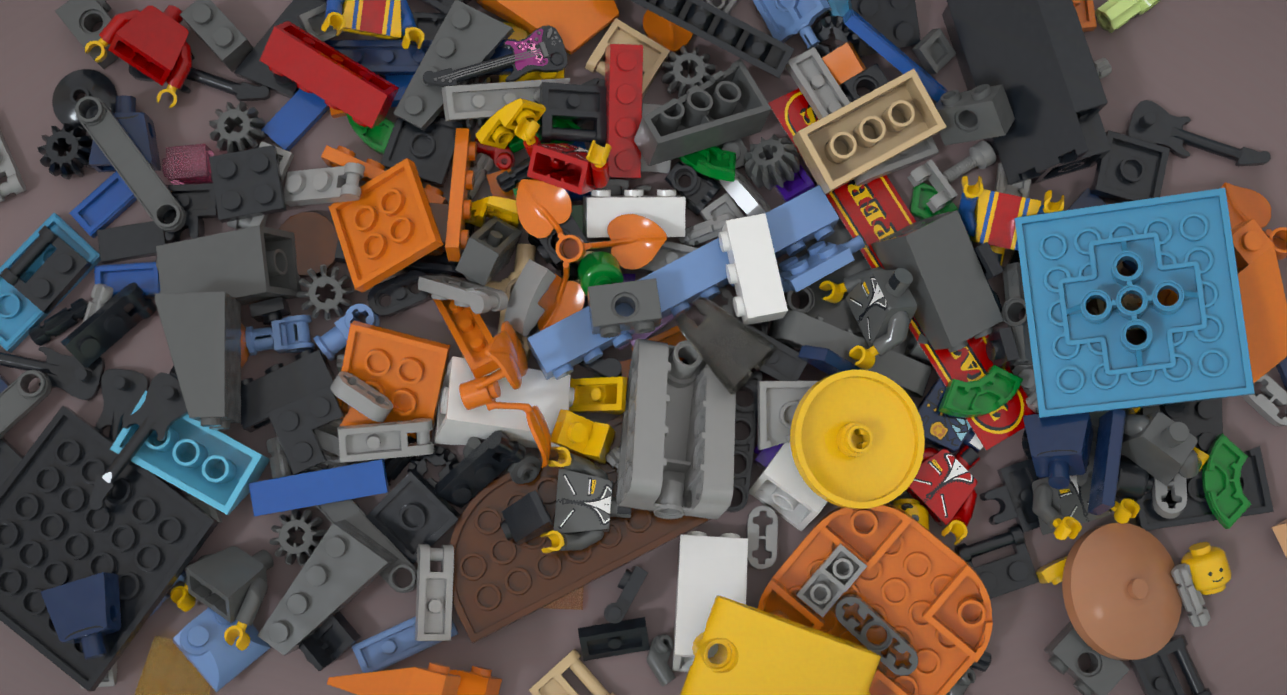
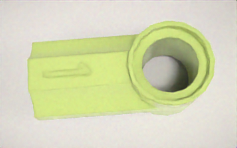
[1095,0,1160,33]

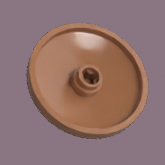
[1062,523,1182,660]

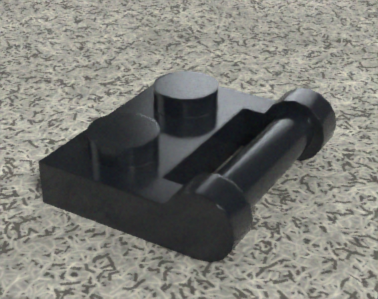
[538,82,607,147]
[0,225,92,314]
[954,525,1039,599]
[1129,634,1212,695]

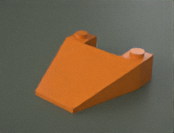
[476,0,619,55]
[1137,219,1287,384]
[327,662,502,695]

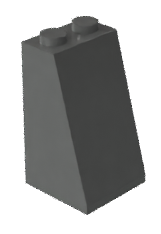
[871,210,1003,352]
[156,225,301,306]
[155,291,241,430]

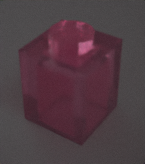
[162,144,214,185]

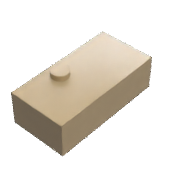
[792,69,946,195]

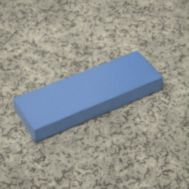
[352,616,459,673]

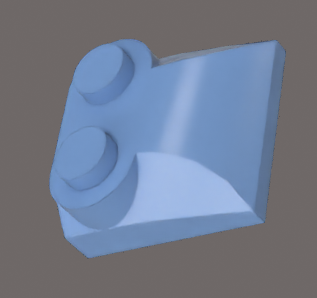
[173,607,271,693]

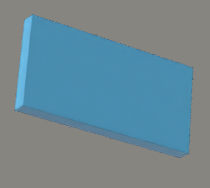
[0,213,101,353]

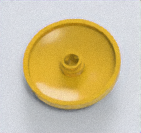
[790,369,925,509]

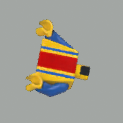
[321,0,425,49]
[958,176,1065,266]

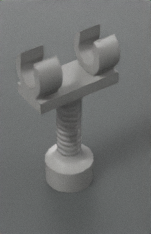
[907,140,996,213]

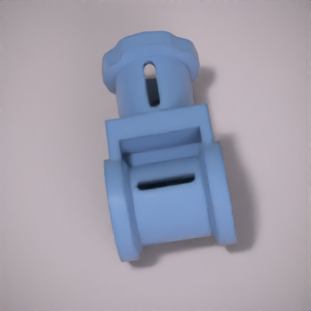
[313,304,380,361]
[245,315,315,356]

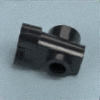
[665,161,722,216]

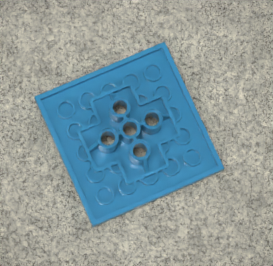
[1015,188,1255,418]

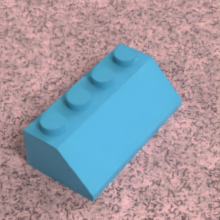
[110,391,270,515]

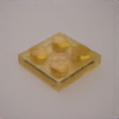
[134,635,211,695]

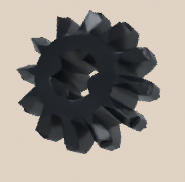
[37,123,93,180]

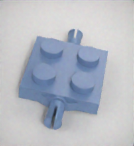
[753,0,831,49]
[778,235,865,293]

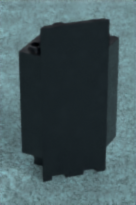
[942,0,1111,185]

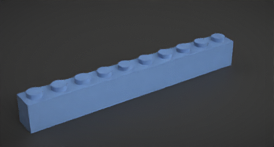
[527,185,839,380]

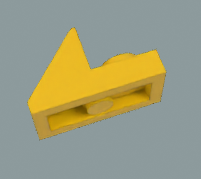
[569,377,627,415]
[551,409,616,464]

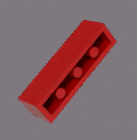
[260,21,399,128]
[604,44,643,180]

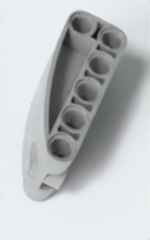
[616,338,737,520]

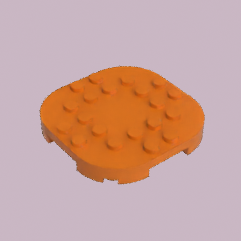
[757,503,993,695]

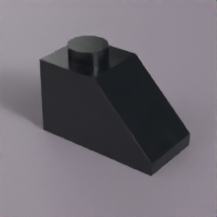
[500,490,554,545]

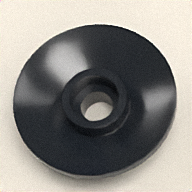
[52,69,117,132]

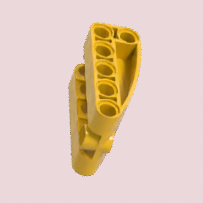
[680,595,881,695]

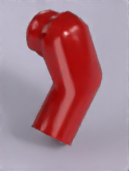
[475,137,515,170]

